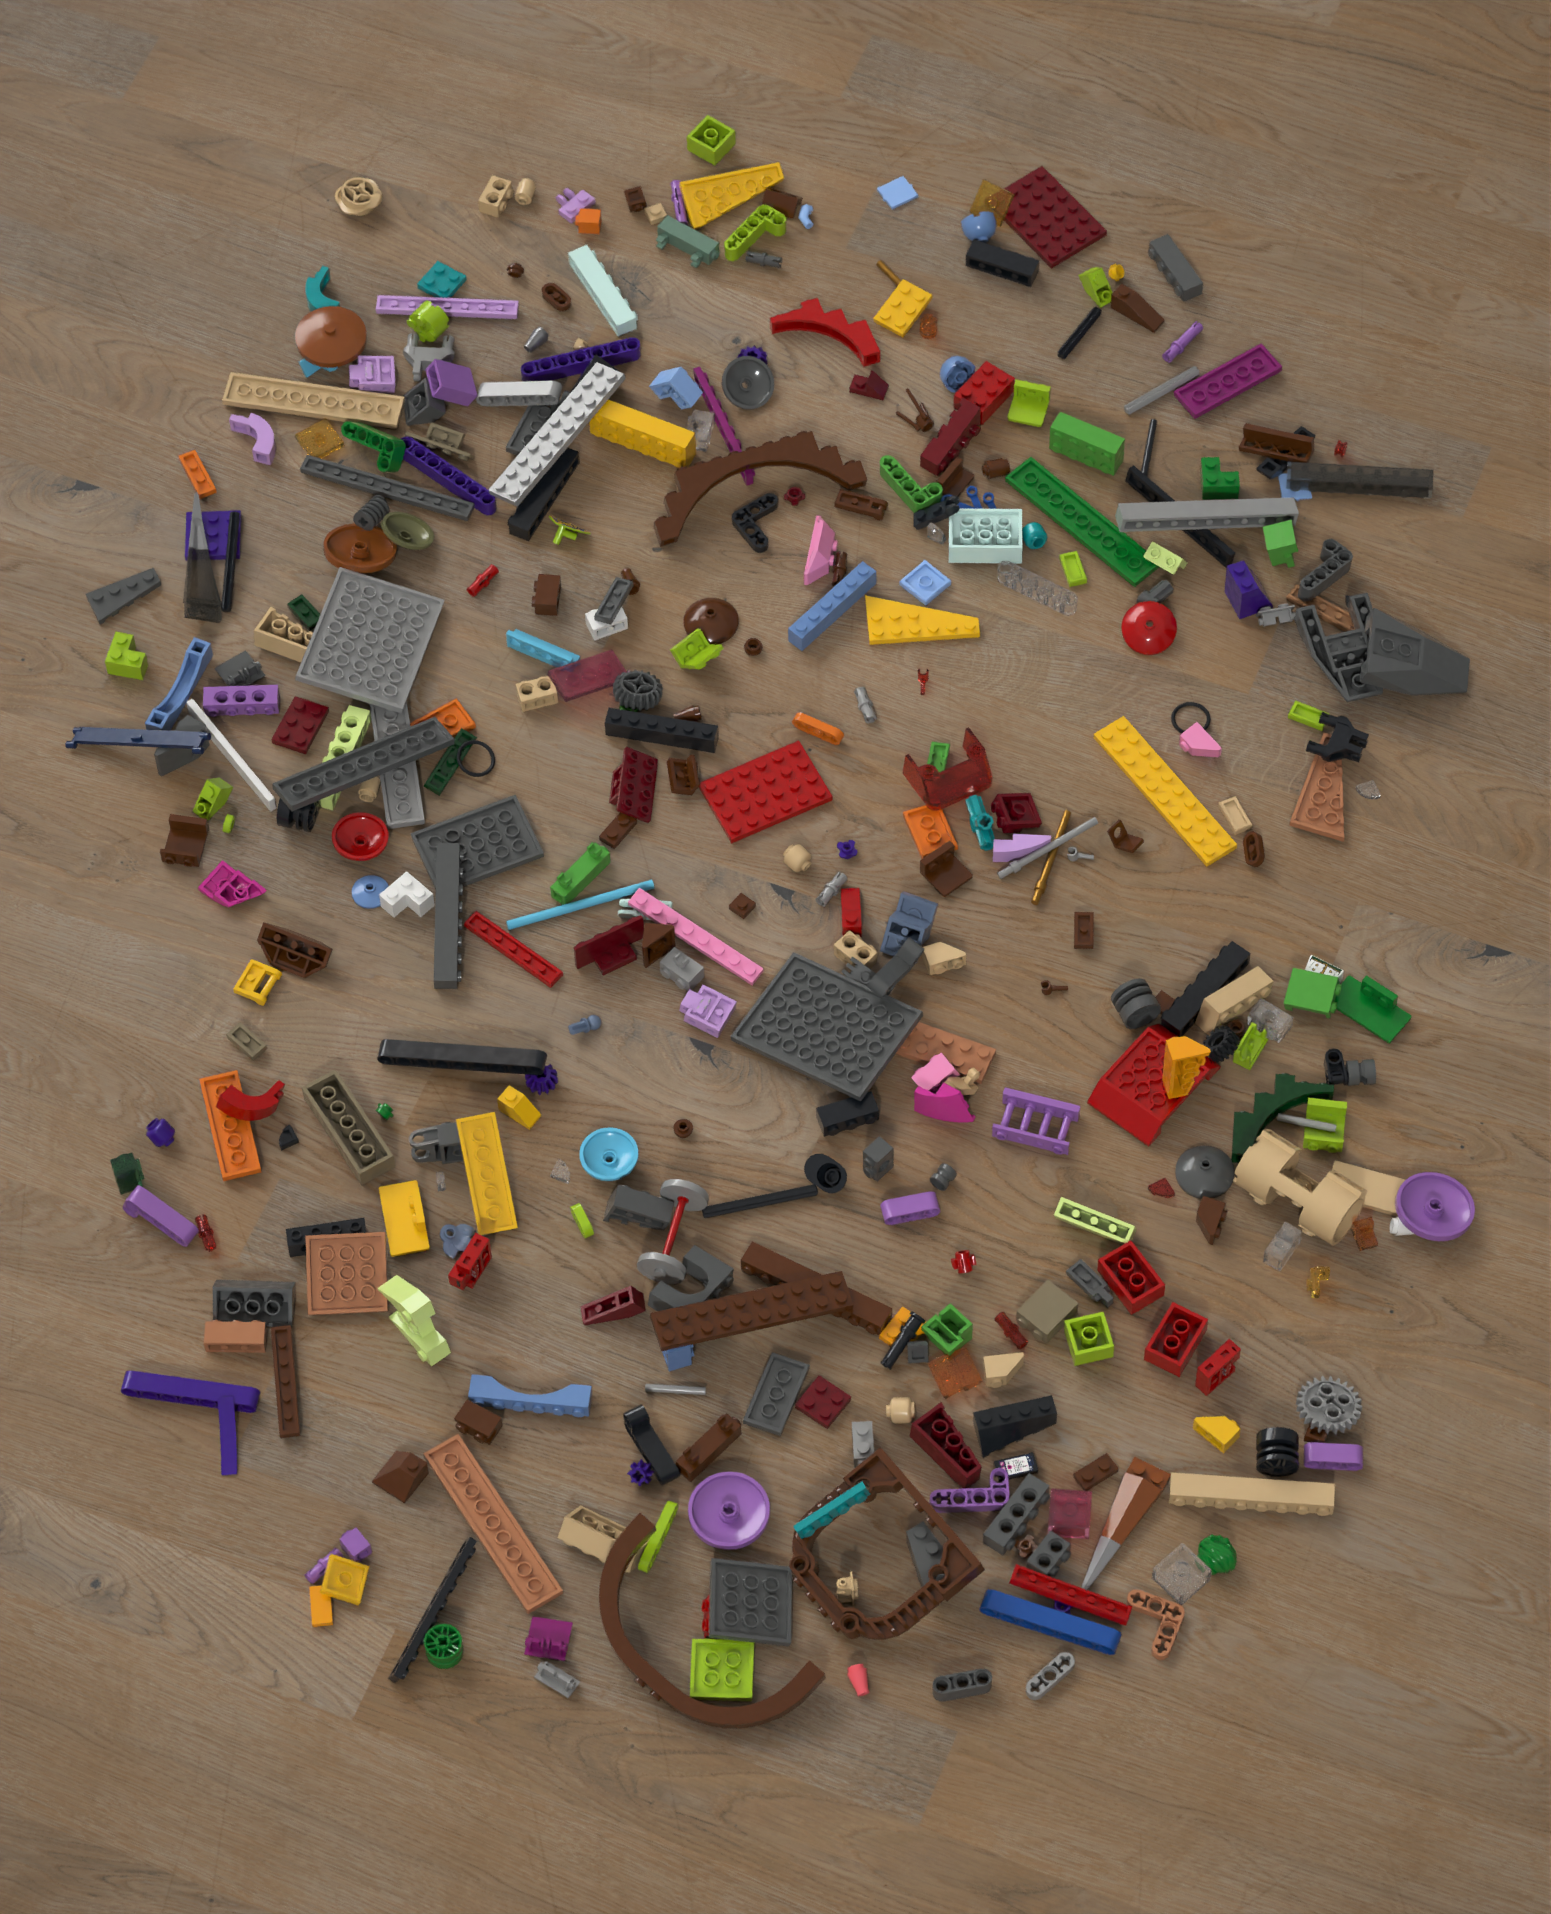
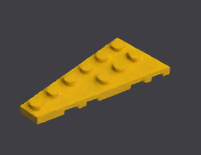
[679,162,784,230]
[865,596,980,645]

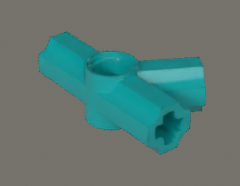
[965,795,995,851]

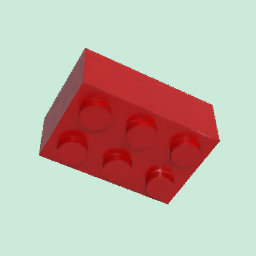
[954,361,1015,425]
[1097,1240,1165,1315]
[1144,1302,1208,1377]

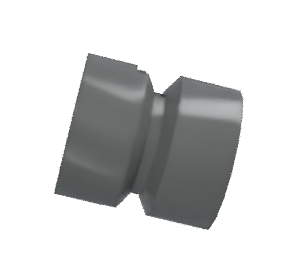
[1345,1059,1376,1086]

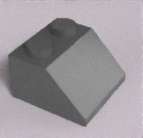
[403,378,446,426]

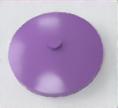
[1395,1172,1475,1241]
[688,1472,770,1550]

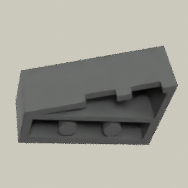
[603,1185,674,1231]
[906,1521,945,1588]

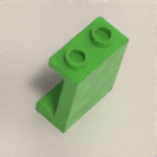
[1284,968,1342,1018]

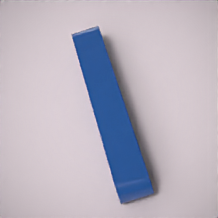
[979,1589,1122,1655]

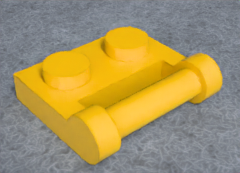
[233,959,282,1006]

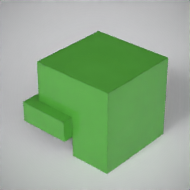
[1263,520,1298,568]
[921,1303,973,1358]

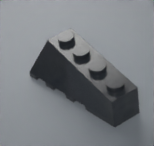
[973,1395,1057,1458]

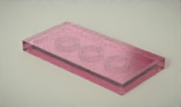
[547,650,627,702]

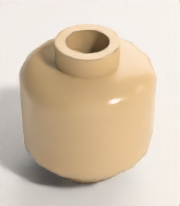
[783,844,811,872]
[886,1397,916,1424]

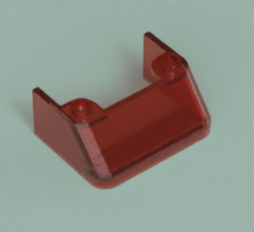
[902,727,993,811]

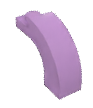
[229,413,276,465]

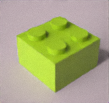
[687,115,736,166]
[1064,1312,1114,1366]

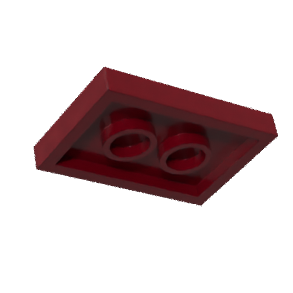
[271,696,329,755]

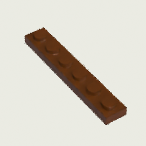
[271,1325,300,1438]

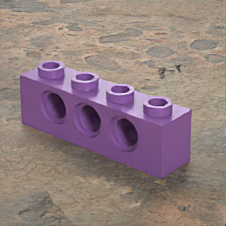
[203,685,280,717]

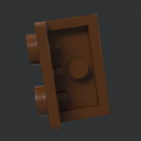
[667,755,700,796]

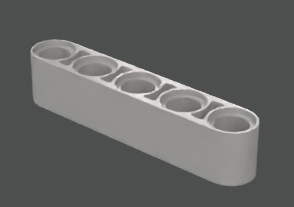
[476,381,562,407]

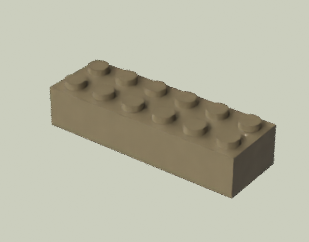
[302,1069,395,1186]

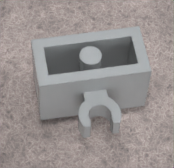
[660,947,704,991]

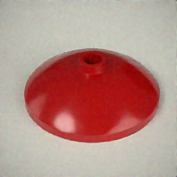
[1121,601,1177,655]
[332,812,389,861]

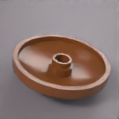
[295,306,367,368]
[323,524,397,573]

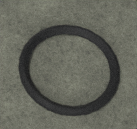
[1171,702,1211,733]
[457,740,495,777]

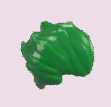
[1197,1535,1237,1575]

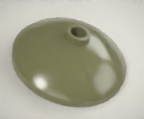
[381,512,434,550]

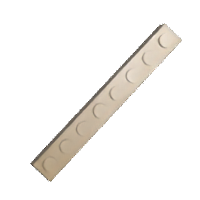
[1169,1472,1335,1516]

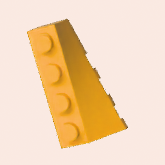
[1162,1036,1211,1099]

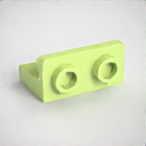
[1144,541,1187,575]

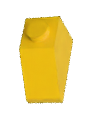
[497,1085,541,1130]
[1193,1416,1240,1454]

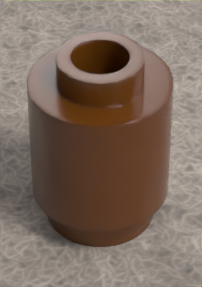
[982,458,1010,479]

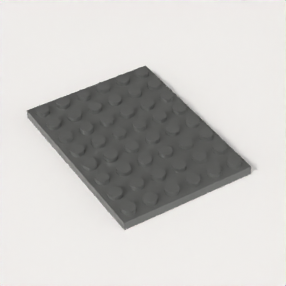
[730,952,923,1101]

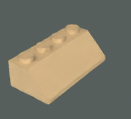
[558,1506,649,1573]

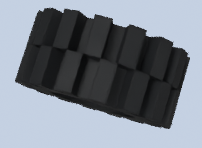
[1203,1025,1240,1062]

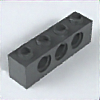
[983,1473,1050,1555]

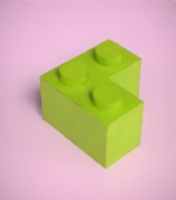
[105,632,148,680]

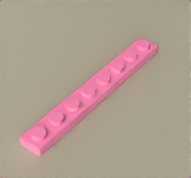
[628,888,764,986]

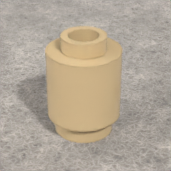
[515,178,536,205]
[358,776,381,802]

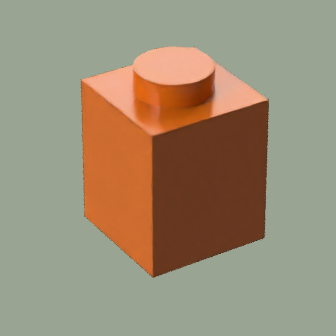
[575,208,602,234]

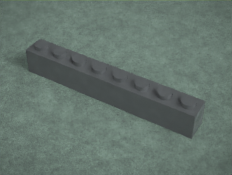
[434,843,464,989]

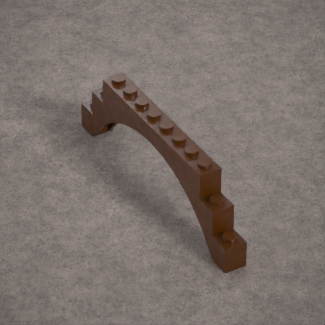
[653,431,867,547]

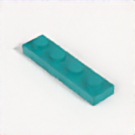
[793,1482,870,1539]

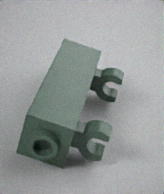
[656,215,720,268]

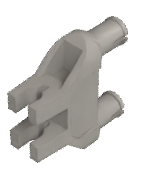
[403,333,455,381]

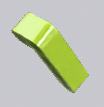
[724,205,786,261]

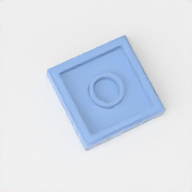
[899,560,951,606]

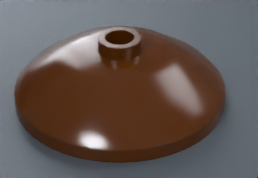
[684,598,739,645]

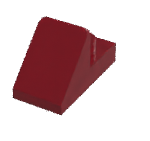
[849,370,889,401]

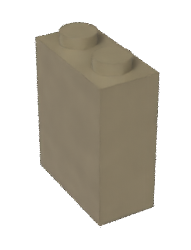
[1016,1280,1078,1344]

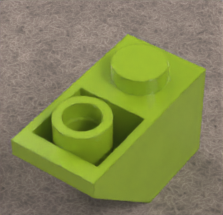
[1079,267,1113,307]
[192,778,233,821]

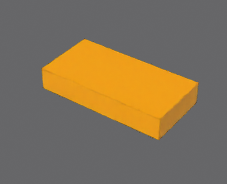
[310,1585,333,1627]

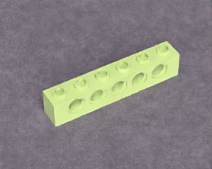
[319,705,372,810]

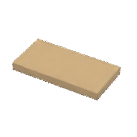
[1332,1160,1405,1217]

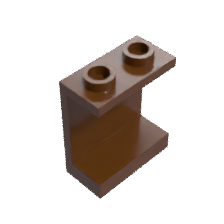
[160,814,209,867]

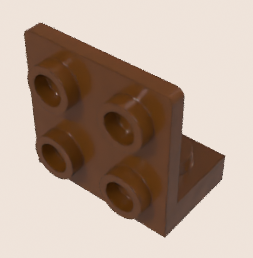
[920,840,973,897]

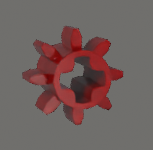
[951,1250,977,1273]

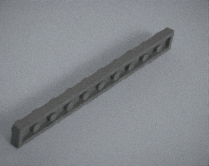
[300,455,475,521]

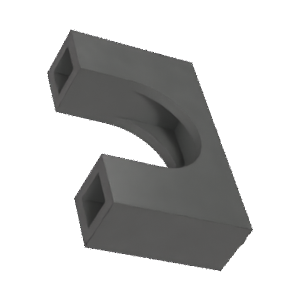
[648,1245,734,1311]

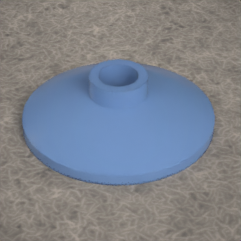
[352,875,389,909]

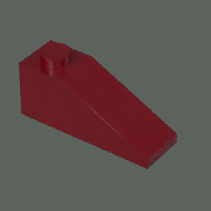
[580,1286,646,1325]

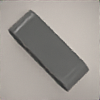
[933,1669,992,1701]

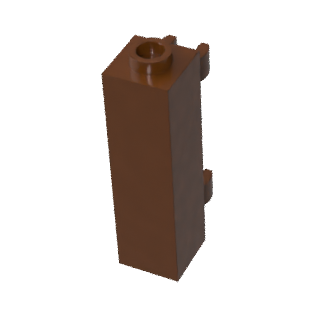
[676,1413,742,1482]

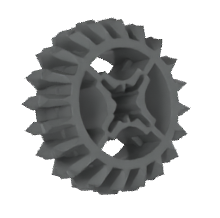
[613,669,663,711]

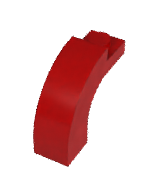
[216,1080,285,1121]

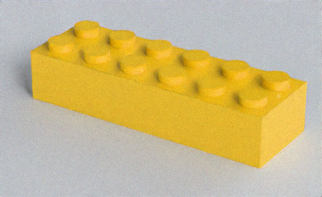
[589,399,696,468]

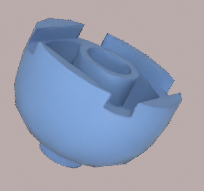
[961,212,997,243]
[940,356,975,393]

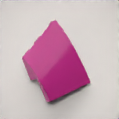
[198,860,267,908]
[914,1083,975,1123]

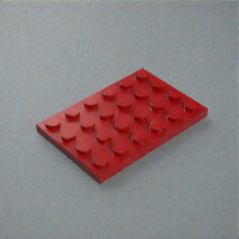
[699,740,833,844]

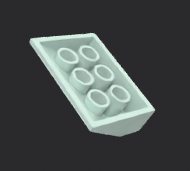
[949,509,1022,564]

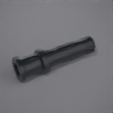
[880,1311,926,1370]

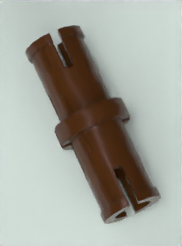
[832,551,848,587]

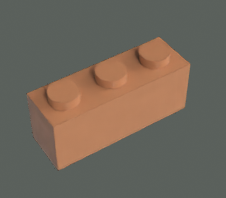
[204,1320,267,1353]

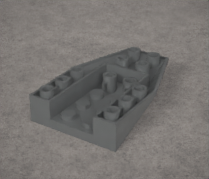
[1360,608,1470,696]

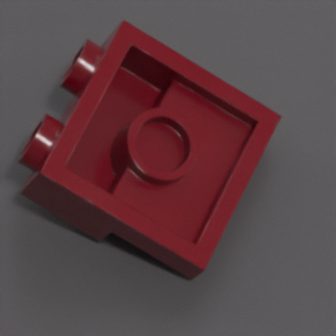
[991,793,1042,833]

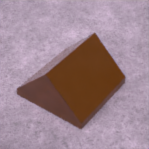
[642,923,676,968]

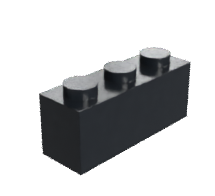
[816,1091,879,1137]

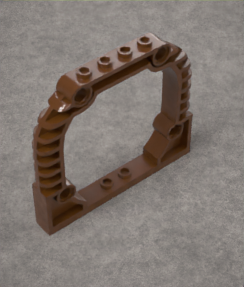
[789,1447,985,1640]

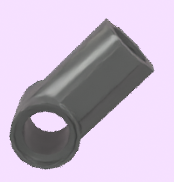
[1137,580,1174,603]

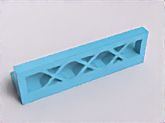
[506,629,581,674]

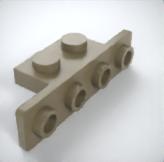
[405,422,475,461]

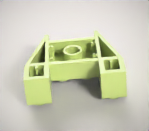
[377,1275,451,1366]

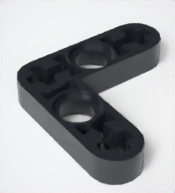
[732,493,778,553]

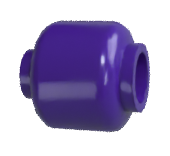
[146,1118,175,1147]

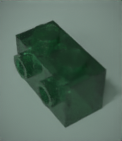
[110,1153,145,1195]

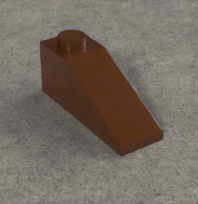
[1111,284,1165,333]

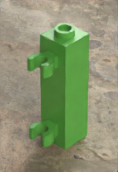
[550,842,611,905]

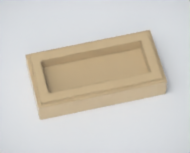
[1218,796,1252,835]

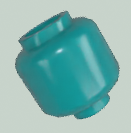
[1022,522,1047,549]

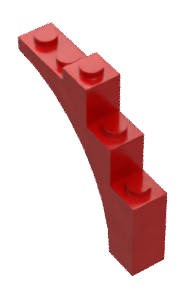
[770,298,880,367]

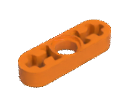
[792,712,844,745]

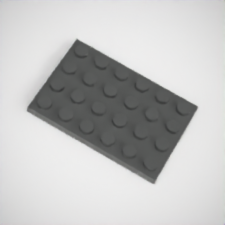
[410,795,544,890]

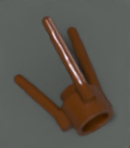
[896,388,934,432]

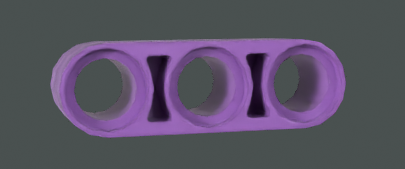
[880,1191,940,1225]
[1304,1442,1363,1471]

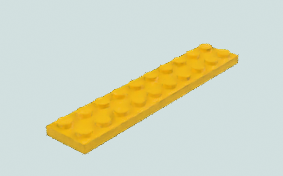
[1094,716,1237,867]

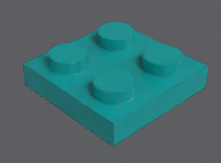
[417,261,467,298]

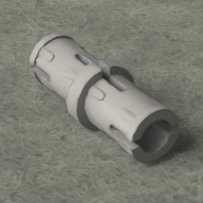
[854,687,877,723]
[816,872,847,907]

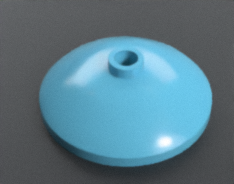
[579,1128,638,1181]

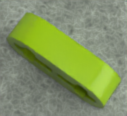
[570,1203,594,1239]

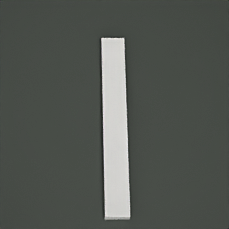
[187,699,276,812]

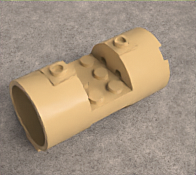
[1233,1129,1368,1246]

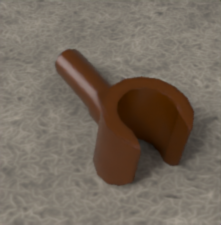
[1041,980,1068,995]

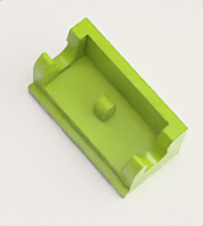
[1233,1022,1268,1070]

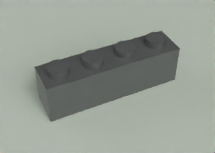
[1148,234,1203,302]

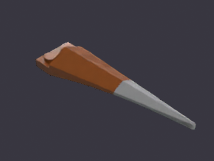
[1081,1457,1171,1590]

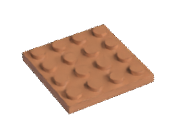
[305,1232,388,1316]

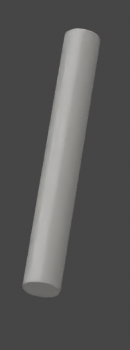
[1277,1113,1336,1132]
[645,1384,706,1395]

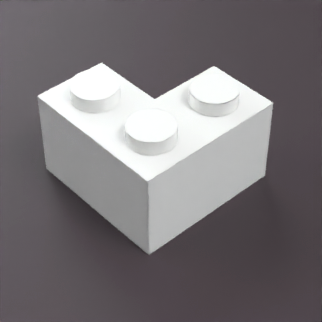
[379,871,435,917]

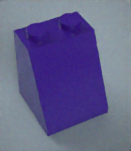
[1224,560,1273,619]

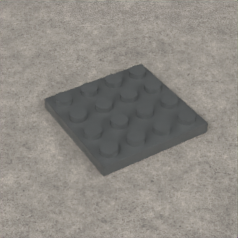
[709,1558,792,1646]

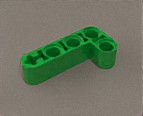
[341,421,406,472]

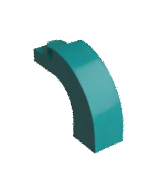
[305,266,340,312]

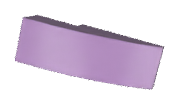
[993,834,1051,862]

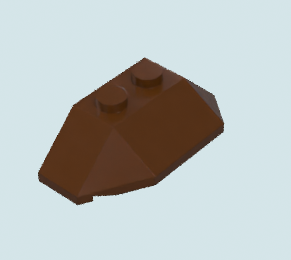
[257,922,333,978]

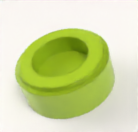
[223,814,235,834]

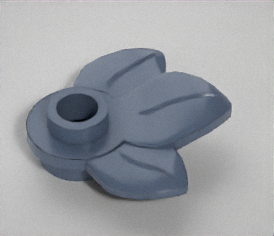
[440,1224,476,1259]

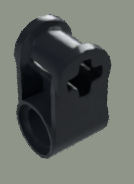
[1324,1048,1348,1086]

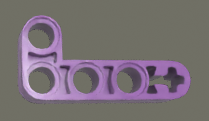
[123,1185,199,1247]
[929,1468,1009,1513]

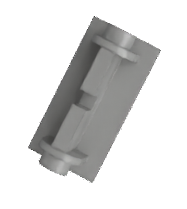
[1256,603,1295,627]
[534,1661,580,1699]

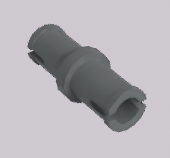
[745,250,782,268]

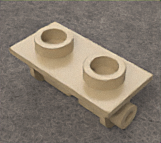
[837,1571,858,1607]

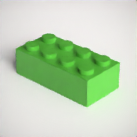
[1049,412,1125,476]

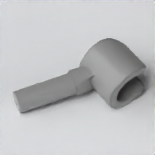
[1067,846,1094,862]

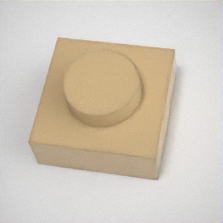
[644,203,667,225]

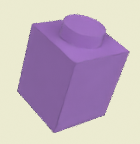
[340,1528,372,1563]

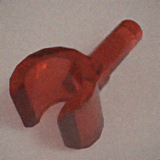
[918,669,929,695]

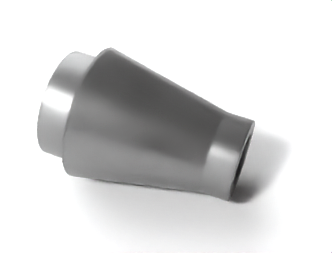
[524,327,549,353]

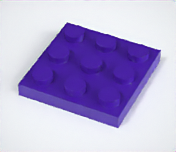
[185,510,241,561]

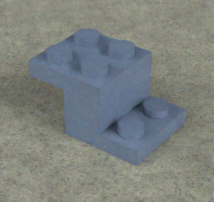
[880,891,938,964]

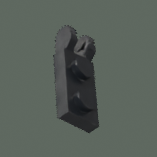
[914,495,959,530]

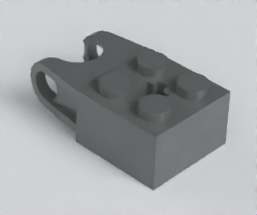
[409,1122,464,1165]

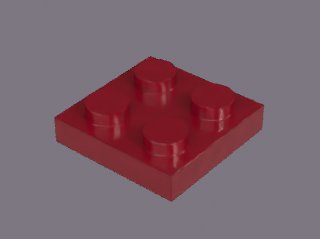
[795,1375,851,1429]

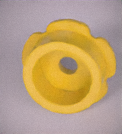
[1108,264,1124,281]

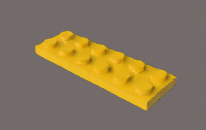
[456,1112,518,1235]

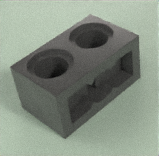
[1026,1530,1071,1578]

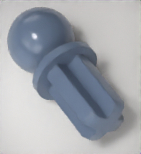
[568,1015,601,1035]

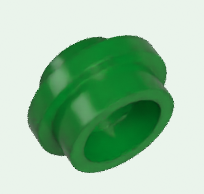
[376,1103,394,1120]

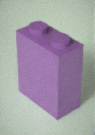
[425,359,477,407]

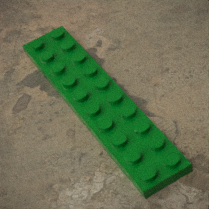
[1005,457,1159,587]

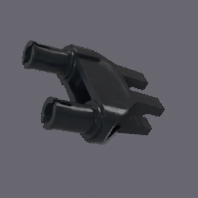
[1306,712,1369,762]

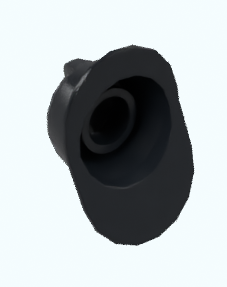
[804,1154,847,1193]

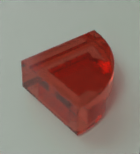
[1148,1178,1175,1198]

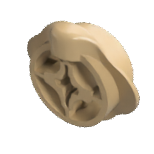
[335,177,383,216]

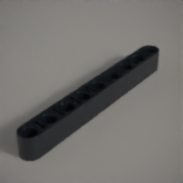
[377,1039,547,1075]

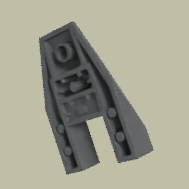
[1294,593,1383,702]

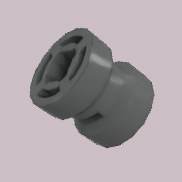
[930,1163,957,1191]

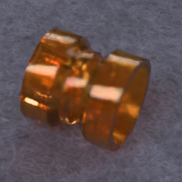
[920,314,937,339]

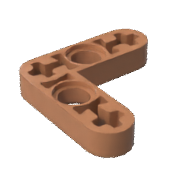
[1127,1589,1185,1660]

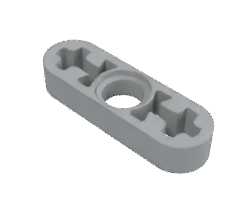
[1026,1652,1075,1700]

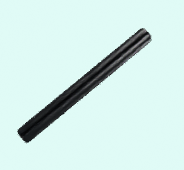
[221,512,240,612]
[702,1184,818,1218]

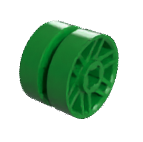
[424,1624,464,1669]

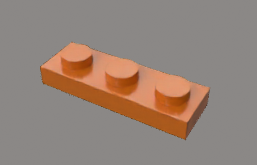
[178,450,217,499]

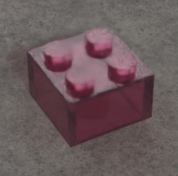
[1048,1488,1092,1539]

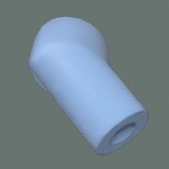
[798,204,813,229]

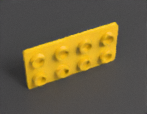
[379,1180,430,1257]

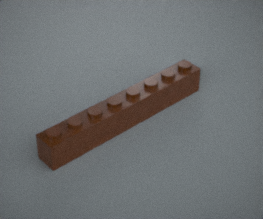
[741,1242,892,1335]

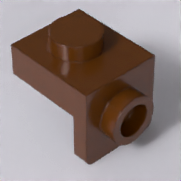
[624,186,647,212]

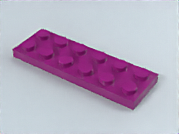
[1174,343,1282,419]

